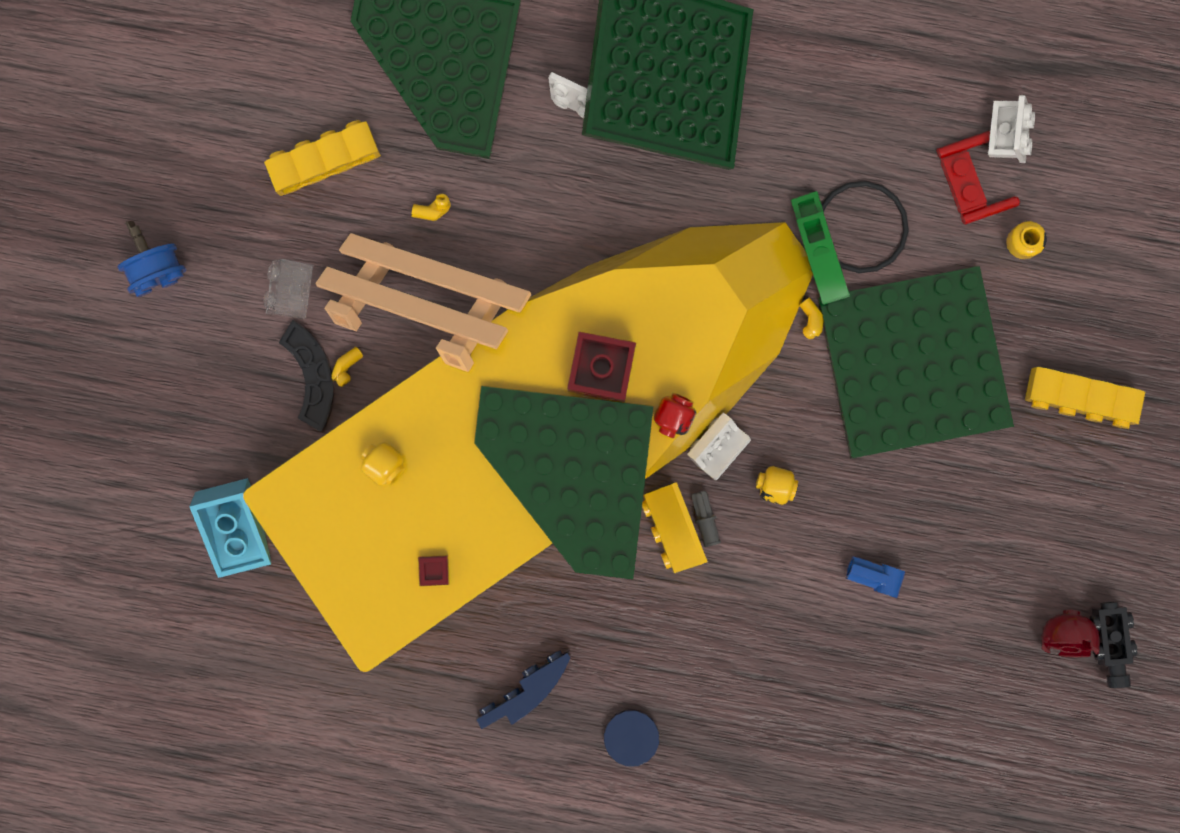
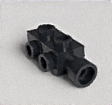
[1089,602,1137,688]

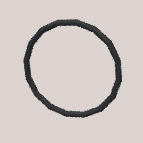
[822,181,909,273]

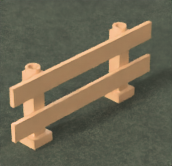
[315,233,531,372]

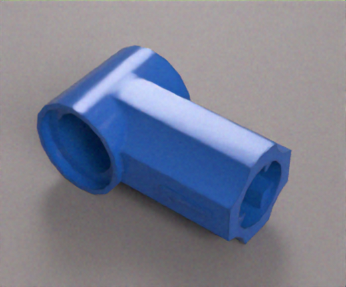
[846,557,906,598]

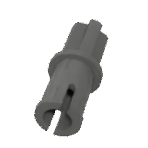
[692,491,721,547]

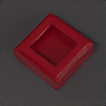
[418,555,449,586]

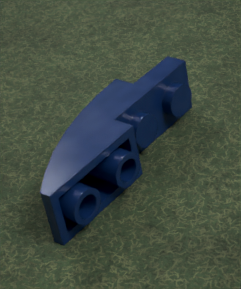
[476,650,571,729]

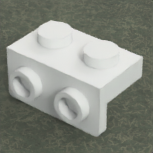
[687,412,751,480]

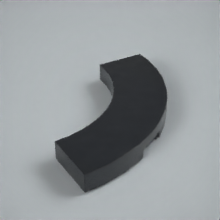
[279,320,334,432]

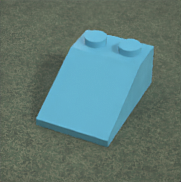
[189,478,272,578]

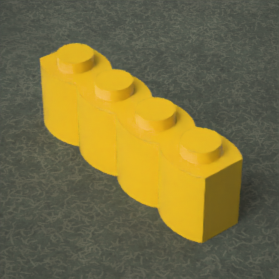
[264,120,381,196]
[1025,367,1145,429]

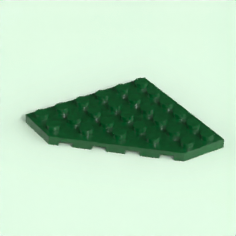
[350,0,521,159]
[474,386,654,579]

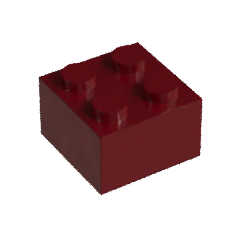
[567,332,636,403]

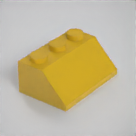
[642,482,708,573]

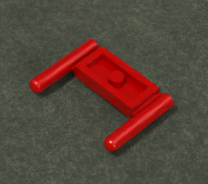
[937,130,1020,225]

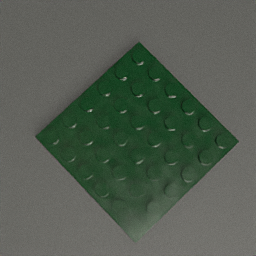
[582,0,754,170]
[818,266,1014,459]

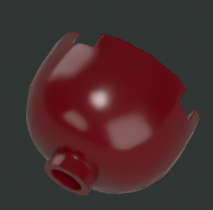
[1042,610,1100,658]

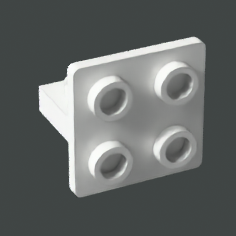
[988,95,1035,163]

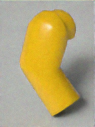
[411,194,451,221]
[799,297,823,339]
[331,347,363,387]

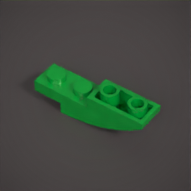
[791,191,850,305]

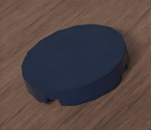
[604,710,659,767]

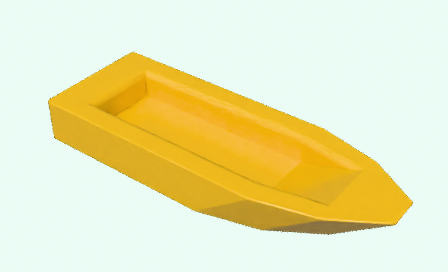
[243,222,813,672]

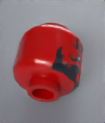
[654,393,697,438]

